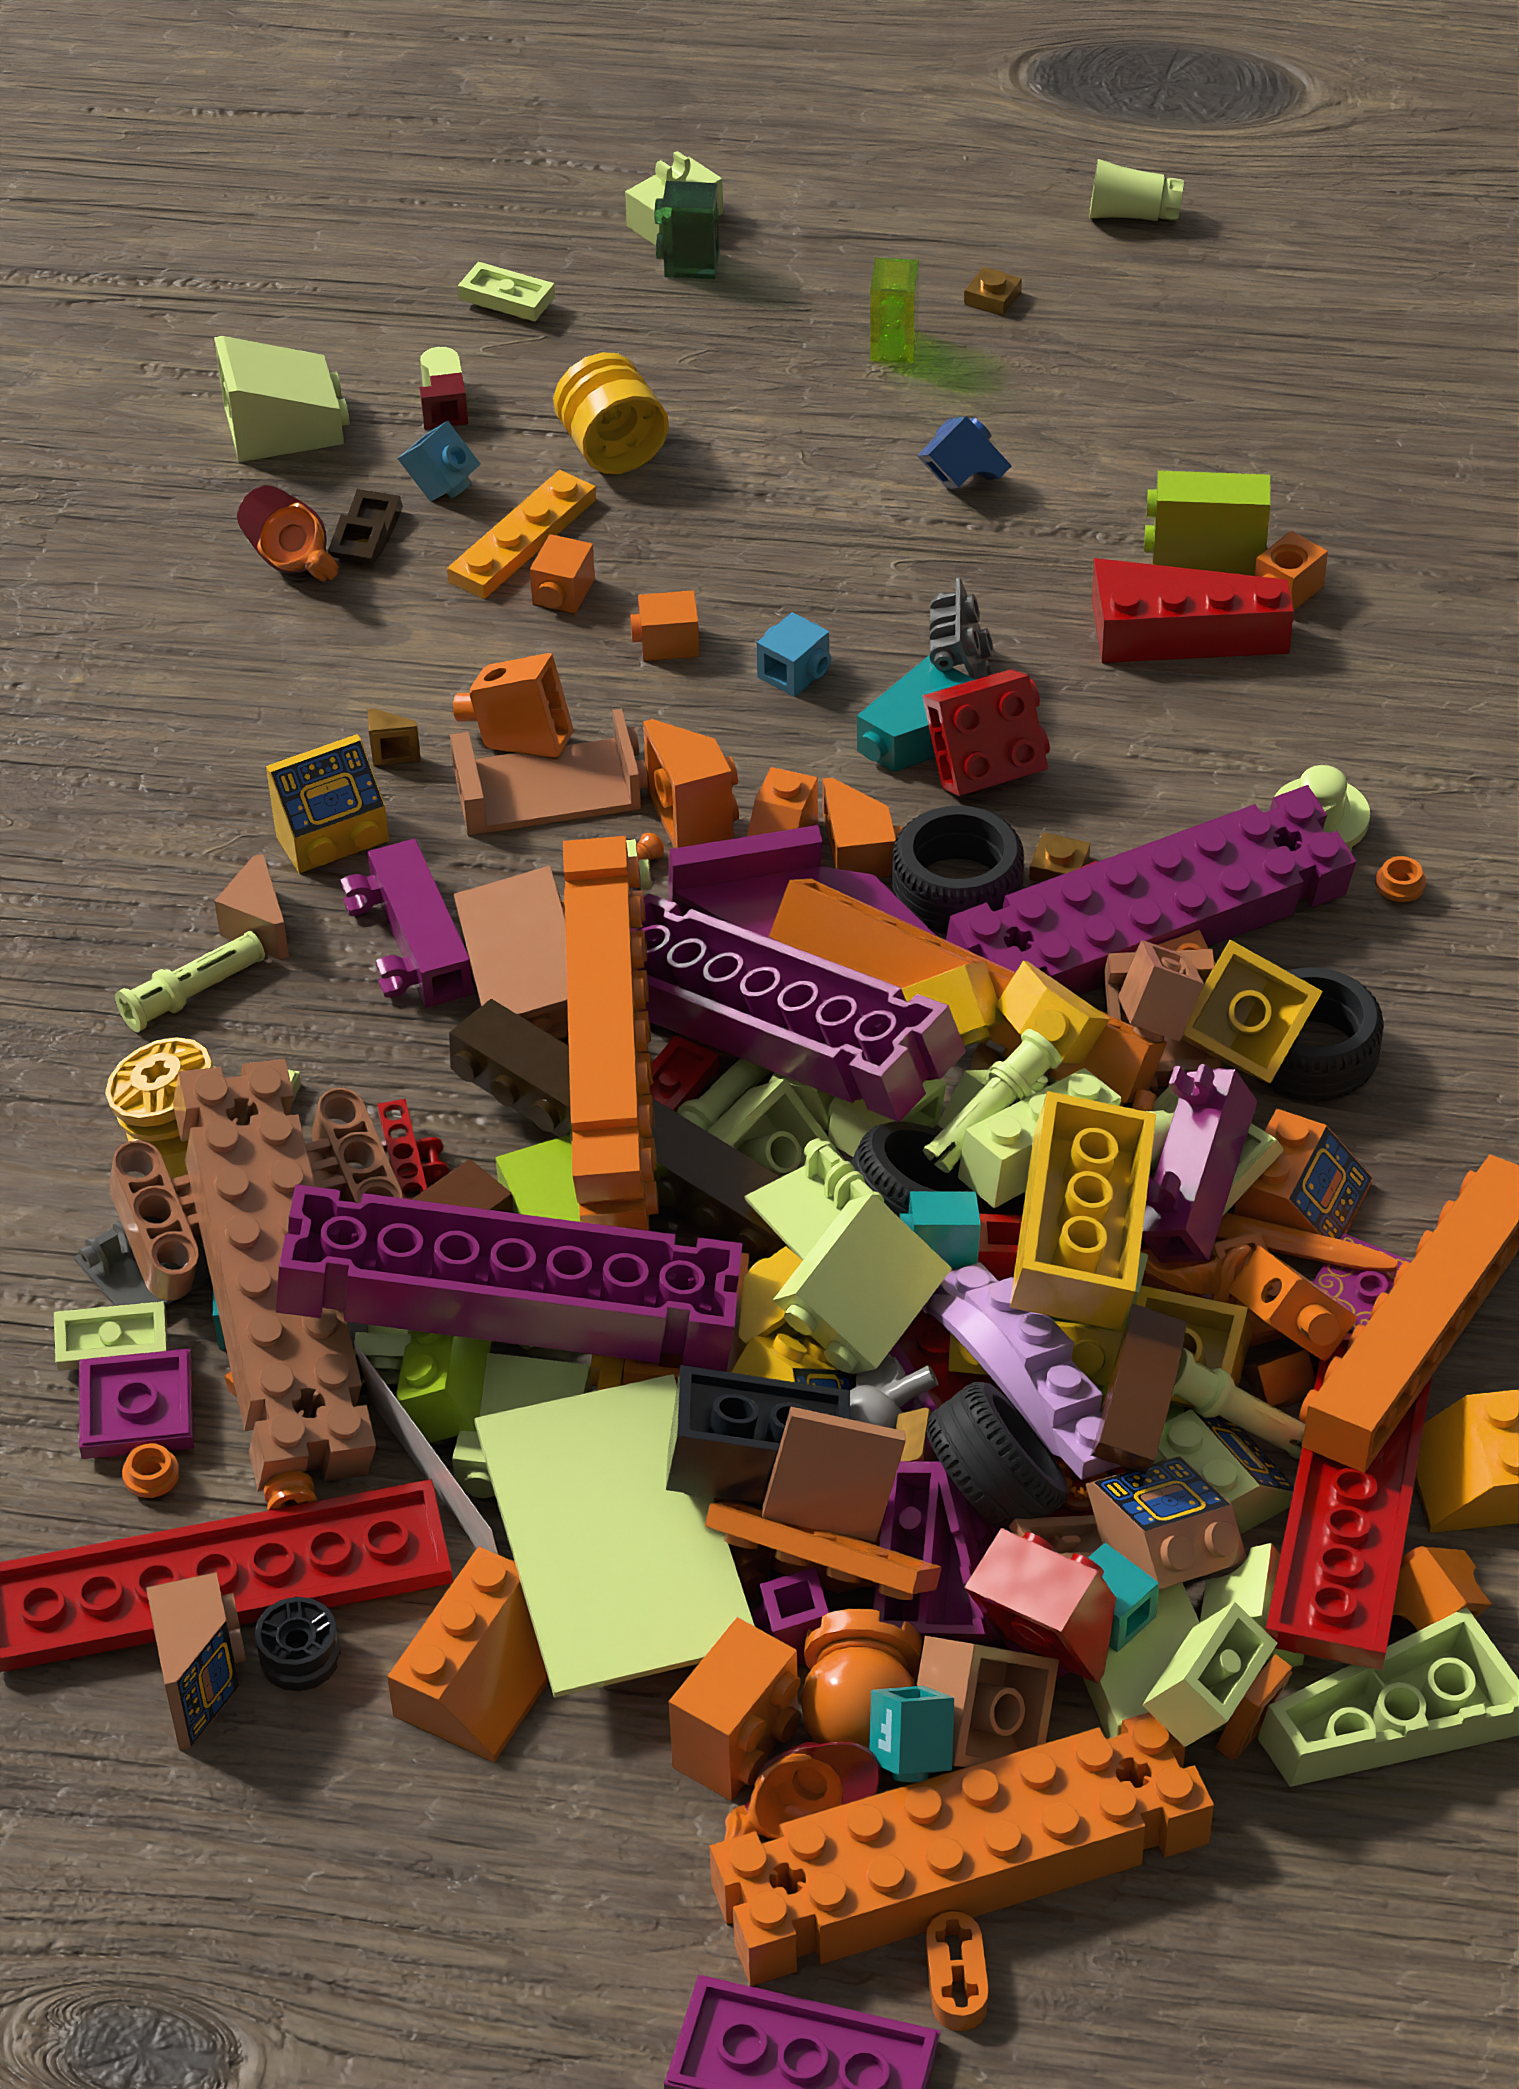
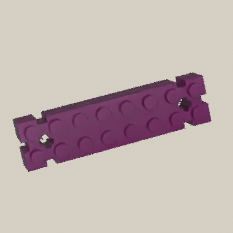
[946,785,1357,996]
[636,893,966,1122]
[276,1184,742,1372]

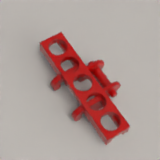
[377,1099,450,1200]

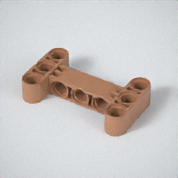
[109,1088,403,1300]

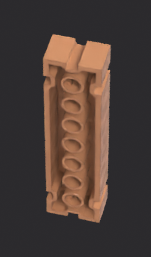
[173,1059,376,1492]

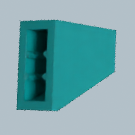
[857,655,975,772]

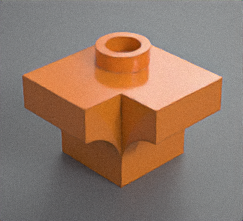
[1391,1546,1492,1631]

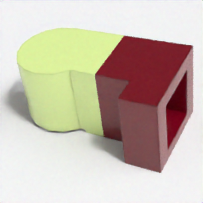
[419,347,468,429]

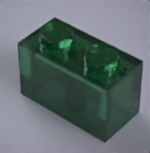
[654,181,720,279]

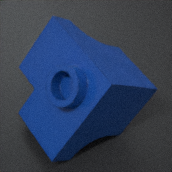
[917,416,1012,489]

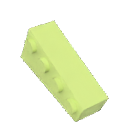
[1258,1607,1519,1787]

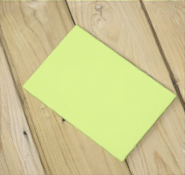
[475,1374,755,1698]

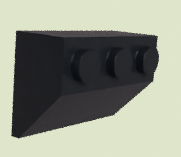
[666,1365,850,1505]

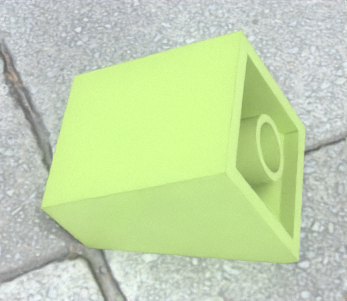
[214,336,350,462]

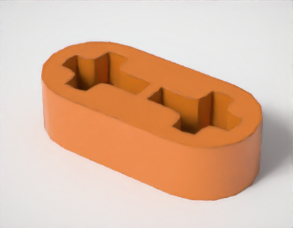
[926,1911,988,2032]

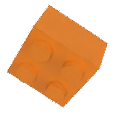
[668,1617,801,1802]

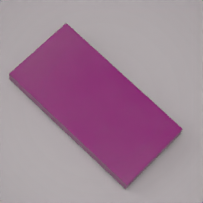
[664,1974,941,2089]

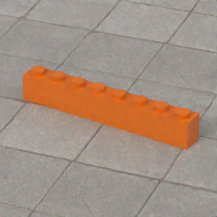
[769,879,1167,1107]
[1299,1154,1519,1473]

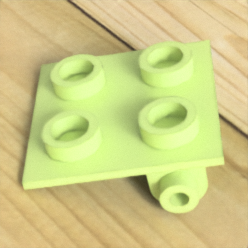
[745,1138,887,1260]

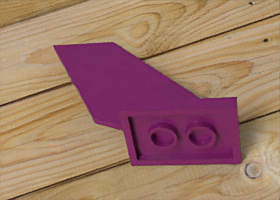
[668,825,936,943]

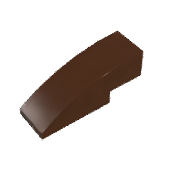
[1090,1304,1187,1474]

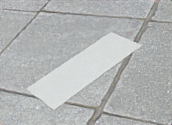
[354,1341,498,1554]

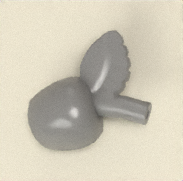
[850,1353,939,1429]

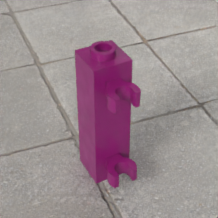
[340,838,474,1008]
[1142,1064,1257,1263]

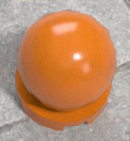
[800,1609,923,1749]

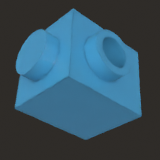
[397,421,481,502]
[756,612,831,697]

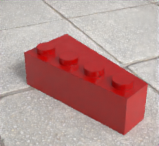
[1091,558,1294,663]

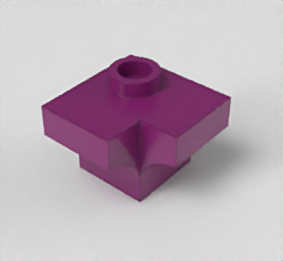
[751,1567,832,1665]

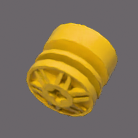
[553,352,669,474]
[105,1037,215,1179]

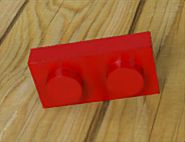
[647,1035,720,1112]

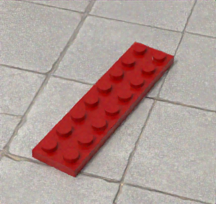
[1265,1333,1432,1670]
[0,1479,453,1672]

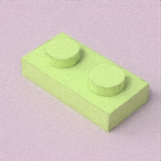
[458,262,555,321]
[54,1301,168,1371]

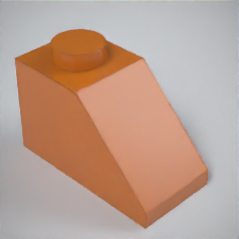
[747,767,818,837]
[822,778,902,878]

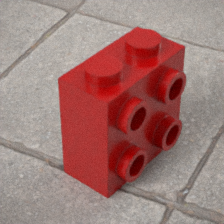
[922,669,1050,796]

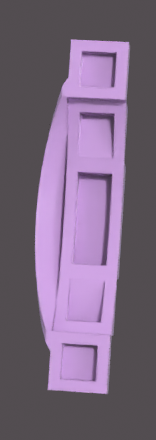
[922,1262,1120,1480]

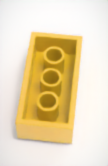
[1010,1091,1156,1331]

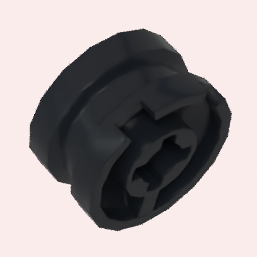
[254,1597,341,1691]

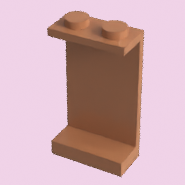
[450,708,648,836]
[454,866,568,1039]

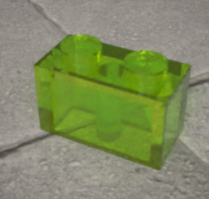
[870,258,919,363]

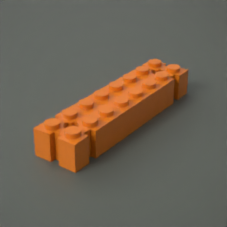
[563,836,659,1231]
[709,1712,1214,1986]

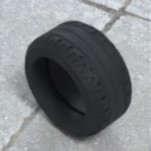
[892,806,1024,931]
[1260,967,1384,1101]
[850,1121,988,1217]
[927,1382,1068,1532]

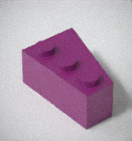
[873,1461,1003,1649]

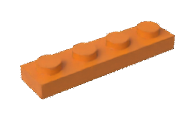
[705,1500,942,1600]

